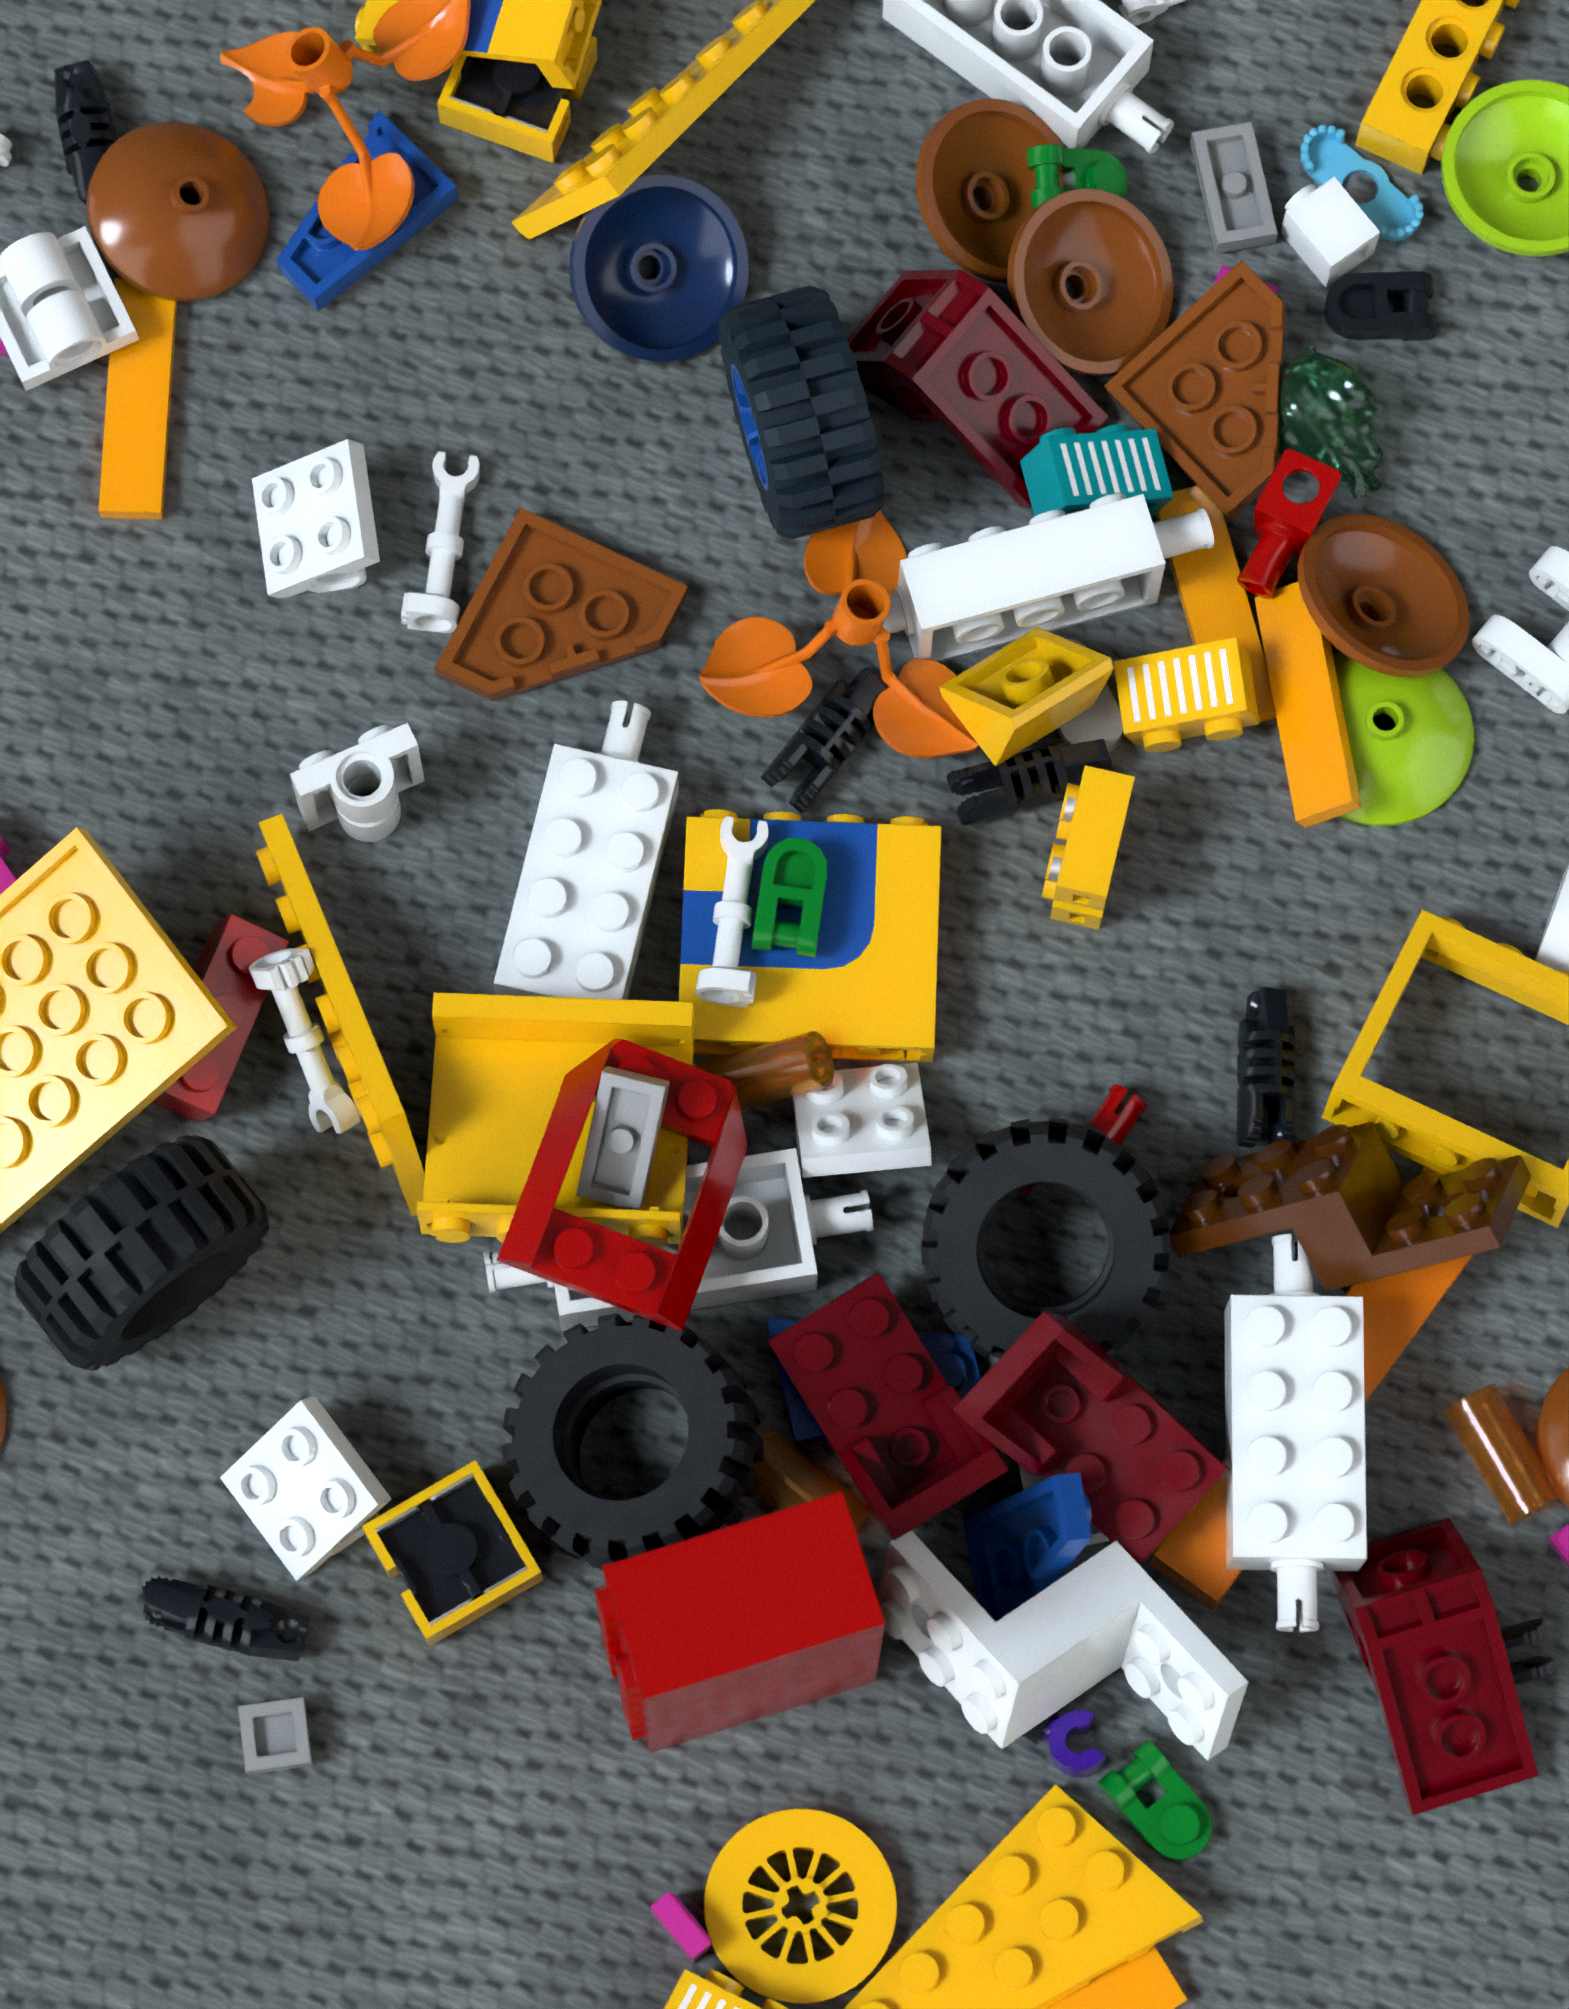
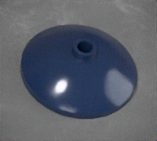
[569,174,749,362]

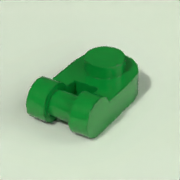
[1026,144,1128,211]
[752,838,827,958]
[1097,1740,1212,1861]

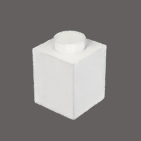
[1281,177,1380,288]

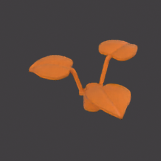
[220,0,471,251]
[699,510,979,759]

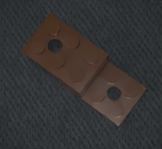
[1170,1122,1531,1292]

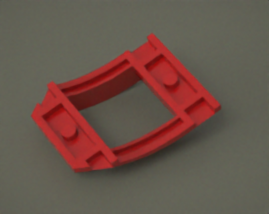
[496,1039,748,1332]

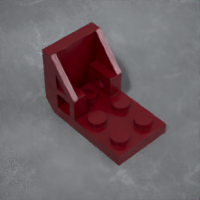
[848,270,1108,508]
[766,1272,1008,1541]
[953,1311,1231,1566]
[1329,1517,1539,1815]

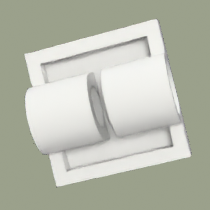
[0,226,139,391]
[252,439,380,599]
[290,723,425,842]
[790,1062,932,1178]
[220,1395,391,1581]

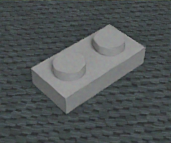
[1190,121,1278,254]
[576,1066,670,1210]

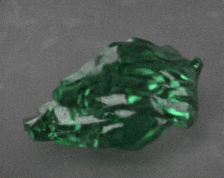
[1278,345,1383,499]

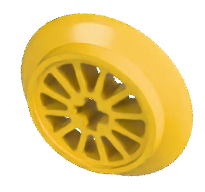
[704,1809,897,2003]

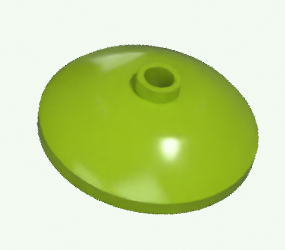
[1441,80,1569,257]
[1333,652,1474,826]

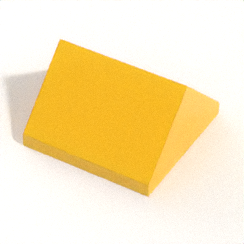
[939,627,1114,767]

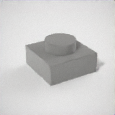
[238,1697,313,1775]

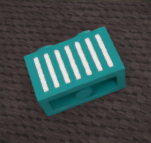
[1020,424,1174,517]

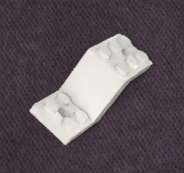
[877,1530,1248,1761]

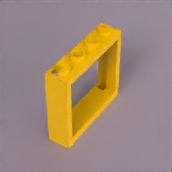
[1321,909,1569,1228]

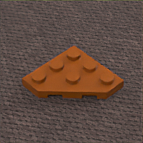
[1104,260,1286,521]
[435,507,688,702]

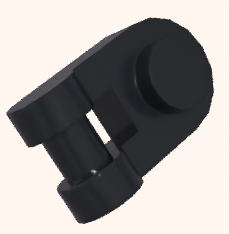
[1324,271,1437,341]

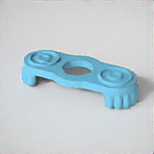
[1300,125,1424,242]

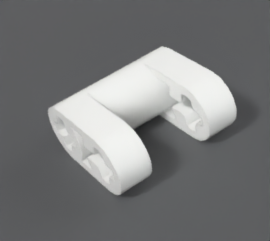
[1472,546,1569,714]

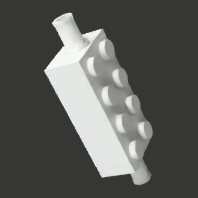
[882,0,1174,154]
[851,493,1214,662]
[493,701,679,1000]
[483,1148,874,1331]
[1224,1234,1367,1632]

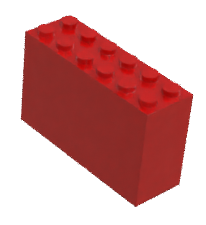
[594,1491,885,1753]

